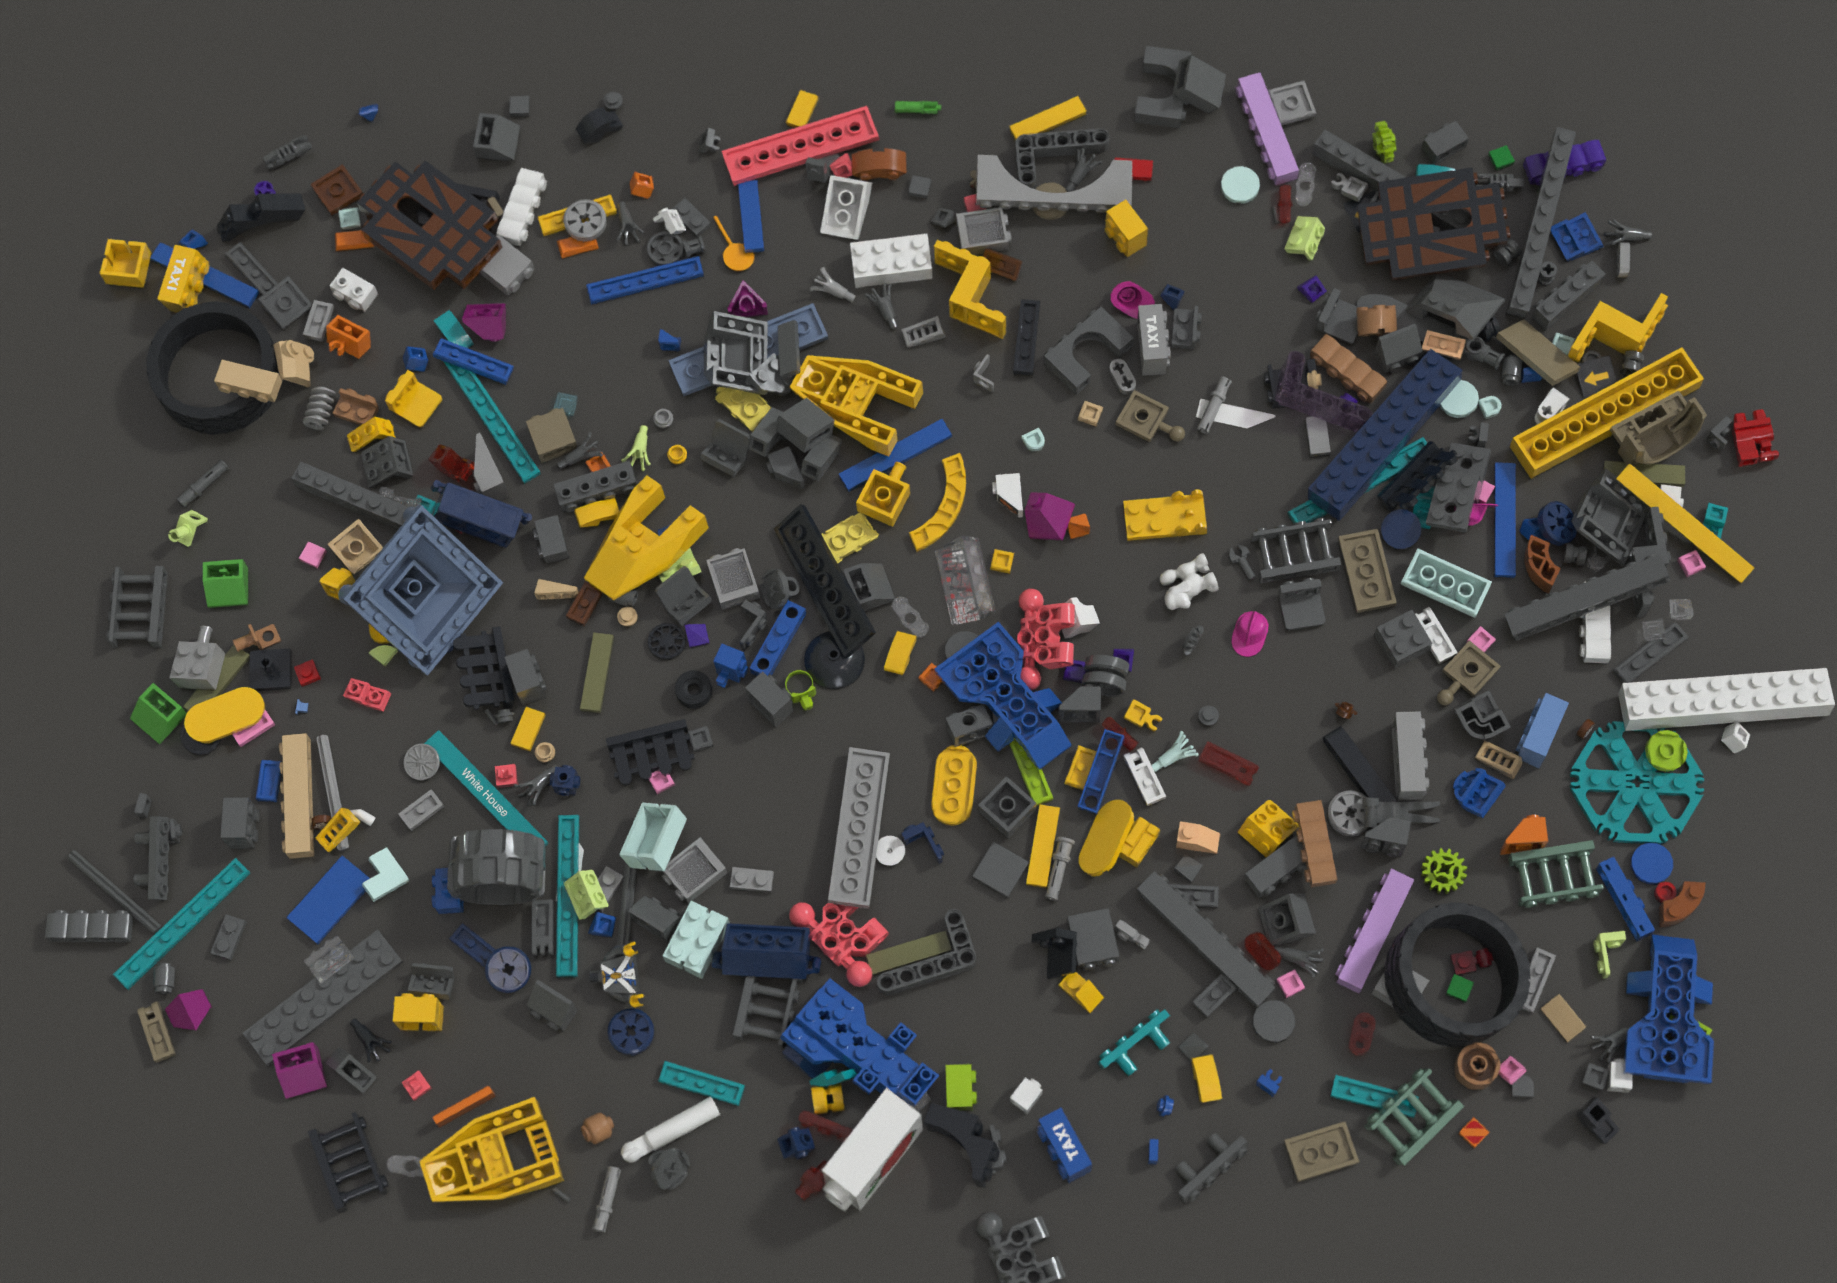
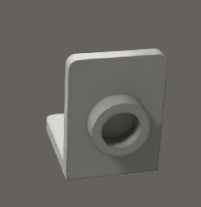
[973,354,994,392]

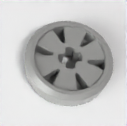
[563,199,607,241]
[1327,790,1369,836]

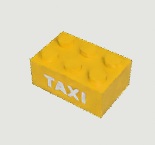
[157,245,209,313]

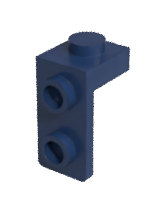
[901,822,944,864]

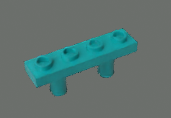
[1097,1009,1170,1076]

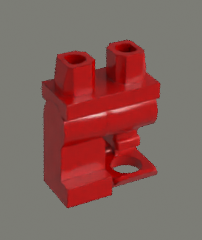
[1731,409,1779,467]

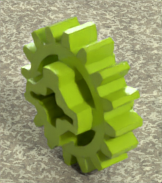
[1372,121,1397,164]
[1421,848,1467,894]

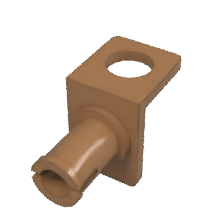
[233,624,281,652]

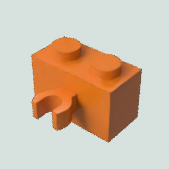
[326,315,371,359]

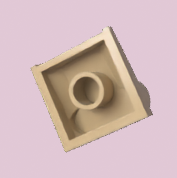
[273,340,314,388]
[327,519,383,575]

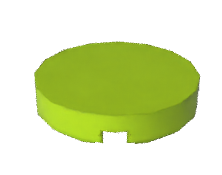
[1645,730,1688,772]

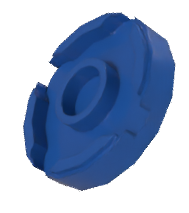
[1631,843,1673,885]

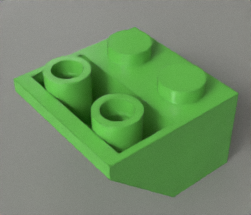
[203,559,248,608]
[130,683,187,744]

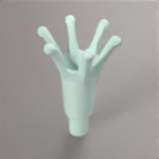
[1151,731,1199,772]

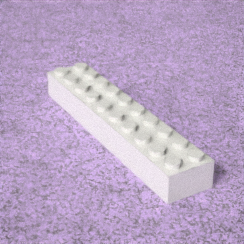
[1618,668,1835,731]

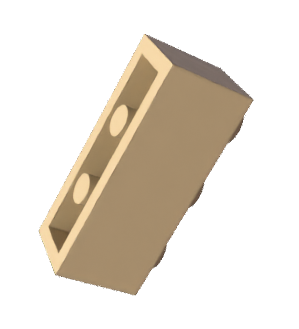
[214,360,282,402]

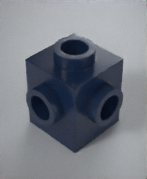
[550,765,581,796]
[777,1127,815,1160]

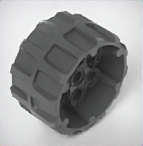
[447,829,546,905]

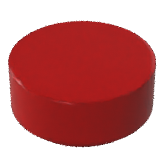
[1654,882,1677,903]

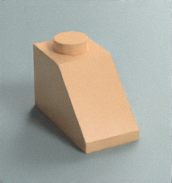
[1176,821,1220,854]

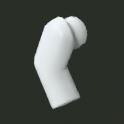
[344,809,376,826]

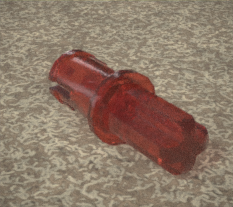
[1277,185,1293,224]
[1102,716,1139,752]

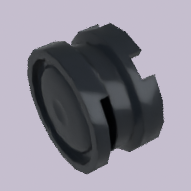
[1478,316,1501,342]

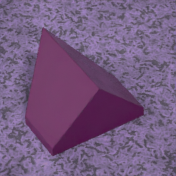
[727,280,768,318]
[165,989,212,1030]

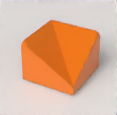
[630,172,654,199]
[1067,513,1090,539]

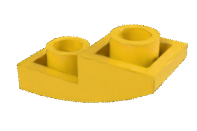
[574,498,619,528]
[884,631,916,675]
[1191,1054,1222,1102]

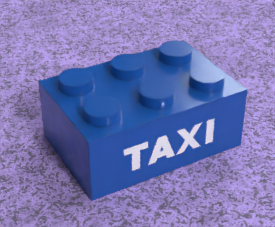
[1037,1108,1092,1183]

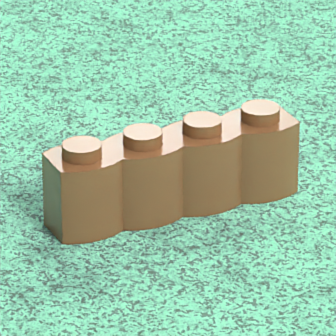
[1310,334,1388,403]
[1292,800,1337,888]

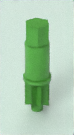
[895,101,941,114]

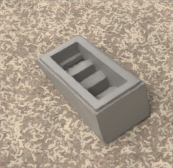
[902,316,946,348]

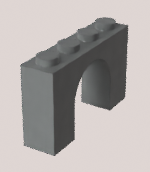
[1135,46,1191,128]
[1044,307,1134,395]
[749,407,842,481]

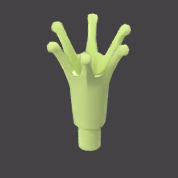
[621,425,651,471]

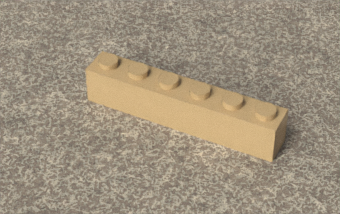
[279,733,314,859]

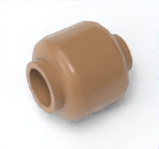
[581,1113,614,1144]

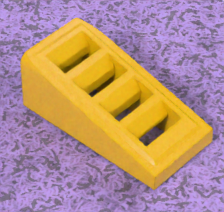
[315,808,360,852]
[525,1120,559,1163]

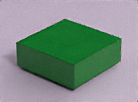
[1488,145,1515,171]
[1446,974,1474,1003]

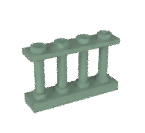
[1508,840,1604,908]
[1364,1068,1464,1165]

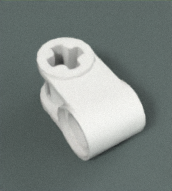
[1534,388,1570,424]

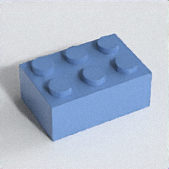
[1515,693,1569,768]

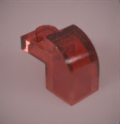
[428,444,475,482]

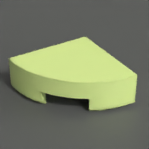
[369,645,398,666]

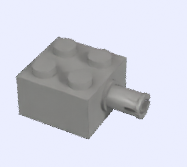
[169,626,225,690]

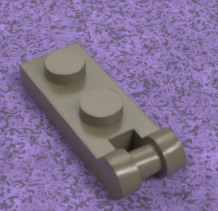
[137,1001,176,1063]

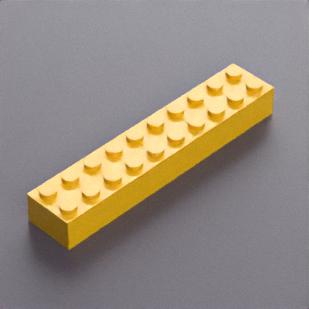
[1510,347,1704,479]

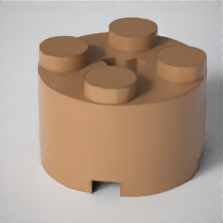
[1356,305,1397,336]
[1454,1043,1501,1090]

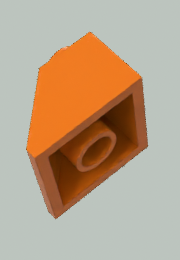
[1500,815,1548,855]

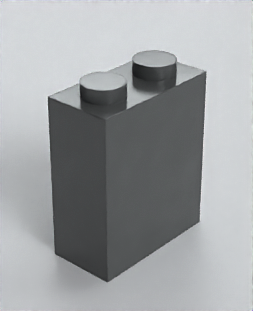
[1173,55,1226,113]
[1067,908,1119,971]

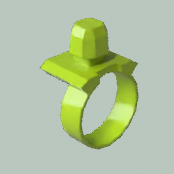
[785,670,817,711]

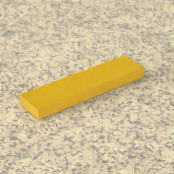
[1010,96,1087,140]
[538,194,617,236]
[1026,805,1060,888]

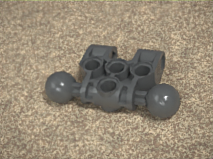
[975,1212,1066,1283]

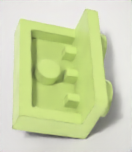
[1284,216,1325,260]

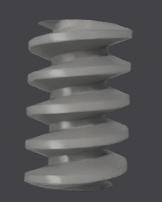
[302,387,336,430]

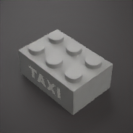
[1137,304,1171,376]

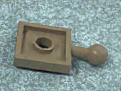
[1115,390,1185,442]
[1437,640,1501,706]

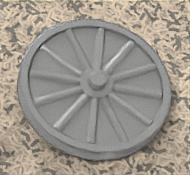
[404,744,440,780]

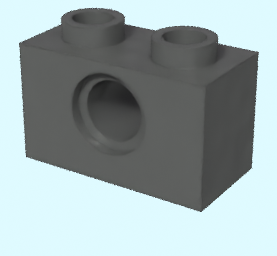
[945,704,993,747]

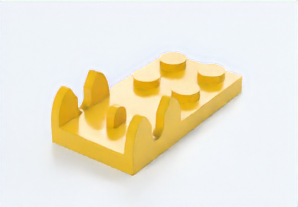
[1123,489,1207,541]

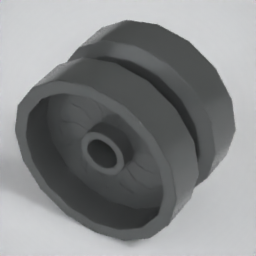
[1081,655,1129,697]

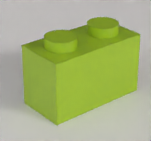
[946,1064,977,1111]

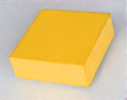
[990,549,1014,574]

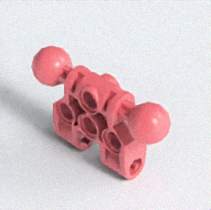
[1017,588,1075,691]
[789,902,889,987]

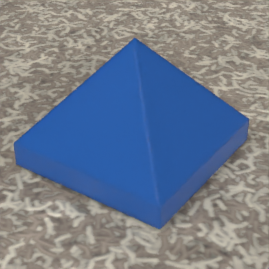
[359,104,378,122]

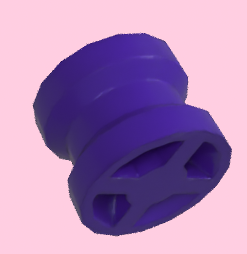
[254,181,276,196]

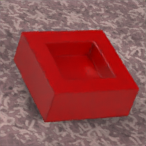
[294,659,321,687]

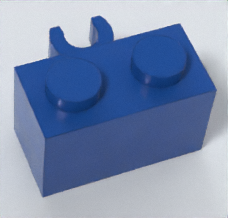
[713,644,748,688]
[432,868,464,914]

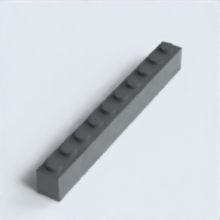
[1506,127,1576,319]
[1312,130,1472,231]

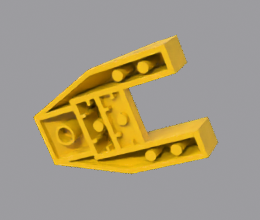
[790,355,923,457]
[584,475,709,600]
[419,1097,564,1202]

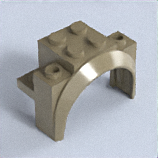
[1610,391,1707,466]

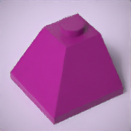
[462,303,506,342]
[1025,492,1075,540]

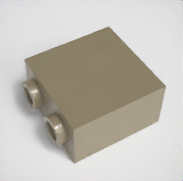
[526,408,577,463]

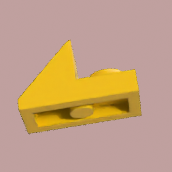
[1059,972,1104,1013]

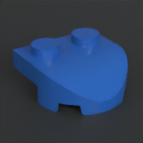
[1453,768,1506,818]

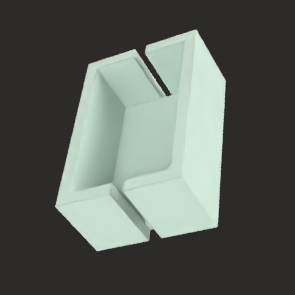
[619,802,687,871]
[663,901,730,979]

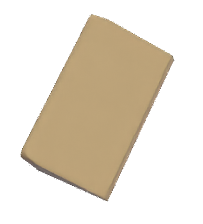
[1541,994,1586,1043]

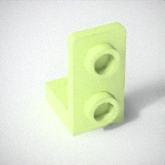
[1594,931,1626,979]

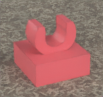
[495,764,517,788]
[401,1070,432,1101]

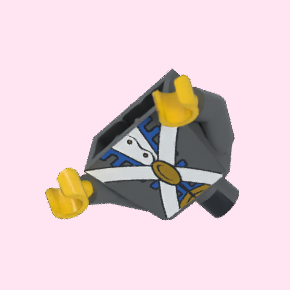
[590,942,644,1008]

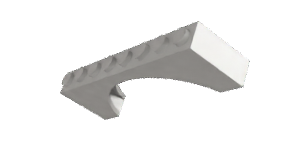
[976,155,1132,213]

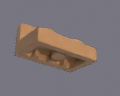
[333,388,379,425]

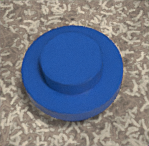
[1157,1095,1174,1117]

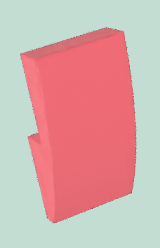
[343,678,391,712]

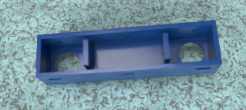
[750,600,806,676]
[1078,729,1125,815]
[1596,857,1655,942]

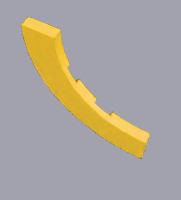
[909,453,966,552]

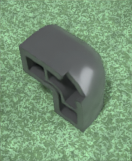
[1453,690,1511,739]

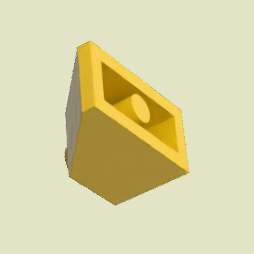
[319,568,355,600]

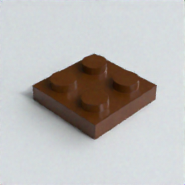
[310,164,363,216]

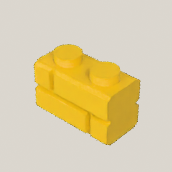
[1119,817,1160,867]

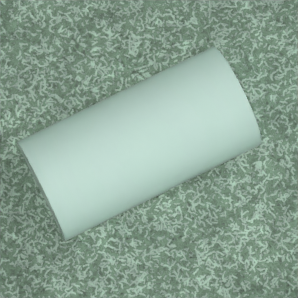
[1401,548,1492,618]

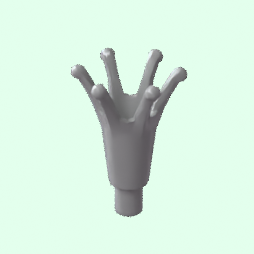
[810,267,855,302]

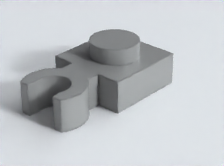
[1331,173,1368,202]
[1115,919,1150,950]

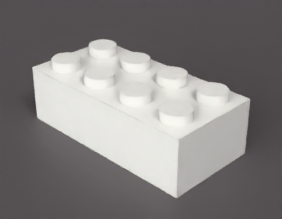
[850,234,932,288]

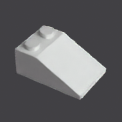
[820,175,872,240]

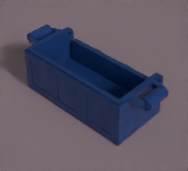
[431,480,532,548]
[711,923,821,979]

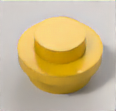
[667,445,687,464]

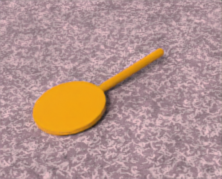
[713,216,754,271]

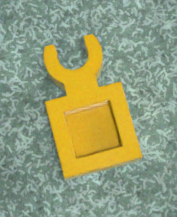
[1123,699,1162,731]

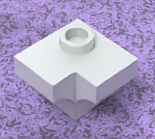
[1062,597,1100,639]

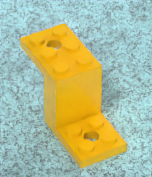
[934,240,1006,339]
[1568,293,1668,362]

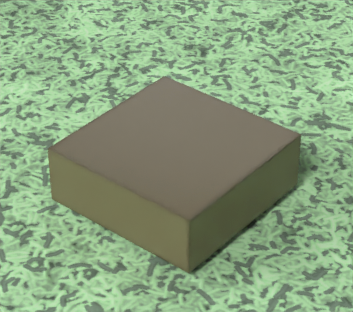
[486,197,503,219]

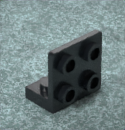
[1031,928,1077,979]

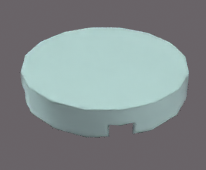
[1221,166,1260,204]
[1440,380,1479,418]

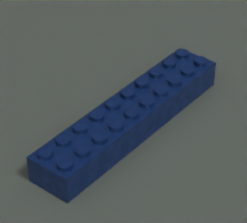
[1308,349,1463,521]

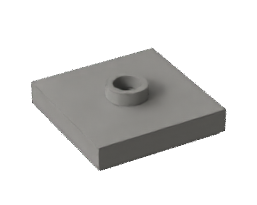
[1268,81,1316,126]

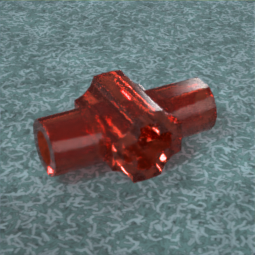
[794,1160,827,1201]

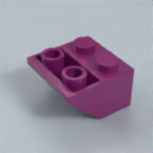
[272,1042,327,1099]

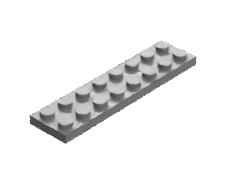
[827,747,890,909]

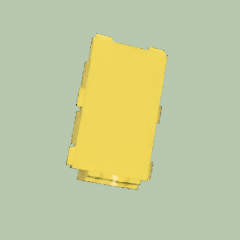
[715,387,771,432]
[821,513,879,563]

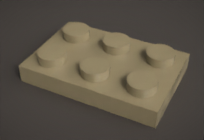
[1284,1121,1359,1182]

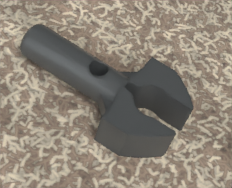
[1229,544,1255,580]

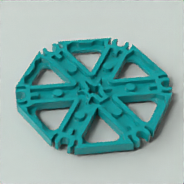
[1570,721,1704,845]

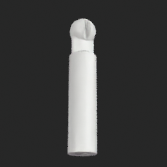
[621,1096,721,1163]

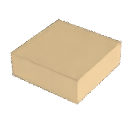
[1078,401,1103,427]

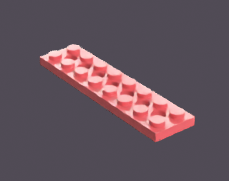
[722,106,879,186]

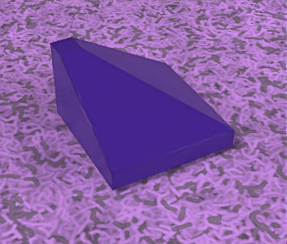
[1297,275,1327,303]
[685,624,709,648]
[1113,649,1134,672]

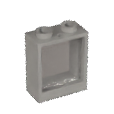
[956,208,1012,255]
[706,548,760,610]
[661,838,727,904]

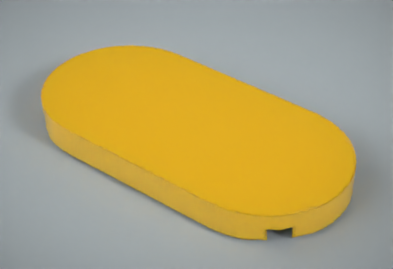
[184,687,265,743]
[931,745,977,826]
[1079,800,1134,877]

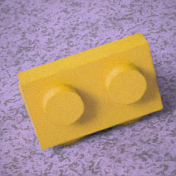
[385,370,442,428]
[1238,800,1299,858]

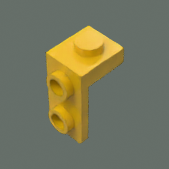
[347,417,396,452]

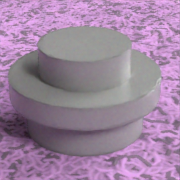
[653,409,673,428]

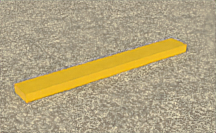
[1616,463,1754,583]

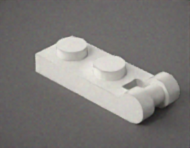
[1415,607,1458,664]
[1123,747,1166,806]

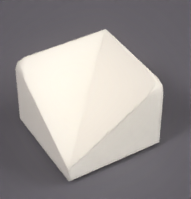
[1721,722,1750,753]

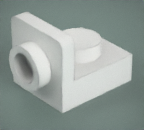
[653,208,686,234]

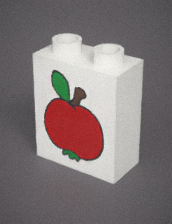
[822,1088,923,1212]

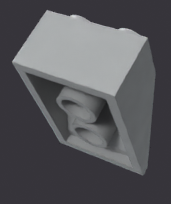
[474,433,510,501]

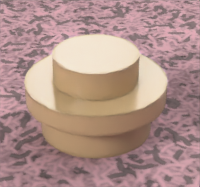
[1307,370,1322,390]
[617,607,638,627]
[535,742,555,763]

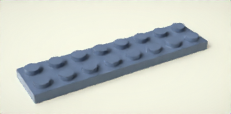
[668,303,828,397]

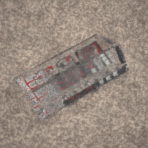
[935,535,996,625]

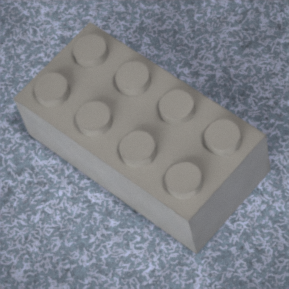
[1391,711,1429,802]

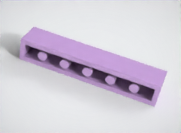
[1235,72,1299,186]
[1335,869,1414,994]

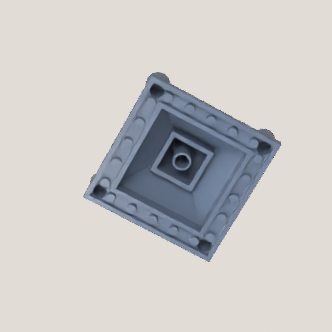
[338,504,503,676]

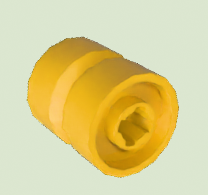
[811,1083,845,1115]

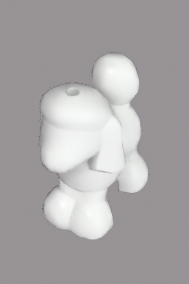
[1160,553,1219,610]

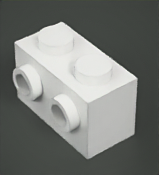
[330,268,378,312]

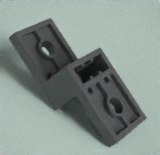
[1426,443,1491,532]
[1626,507,1671,618]

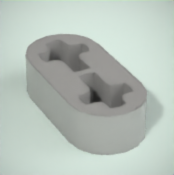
[1617,242,1630,278]
[1109,359,1136,395]

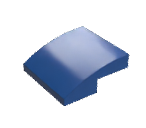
[1551,212,1604,261]

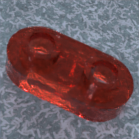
[1245,932,1281,970]
[1349,1013,1376,1055]

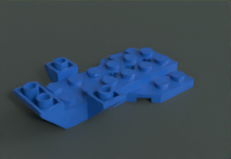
[934,621,1072,770]
[1624,935,1714,1084]
[780,979,939,1106]

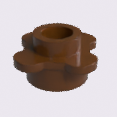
[1335,702,1357,719]

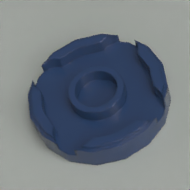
[1381,509,1422,550]

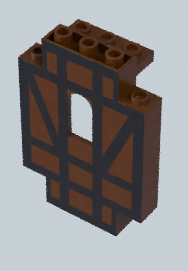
[357,160,502,290]
[1357,167,1510,281]

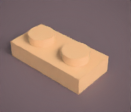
[1422,330,1466,360]

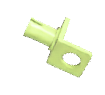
[168,510,208,547]

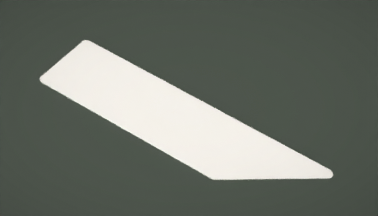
[1196,399,1275,428]

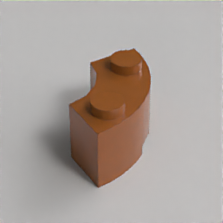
[852,148,906,181]
[1524,535,1561,594]
[1659,881,1705,927]

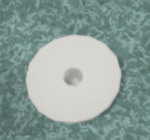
[876,836,905,865]

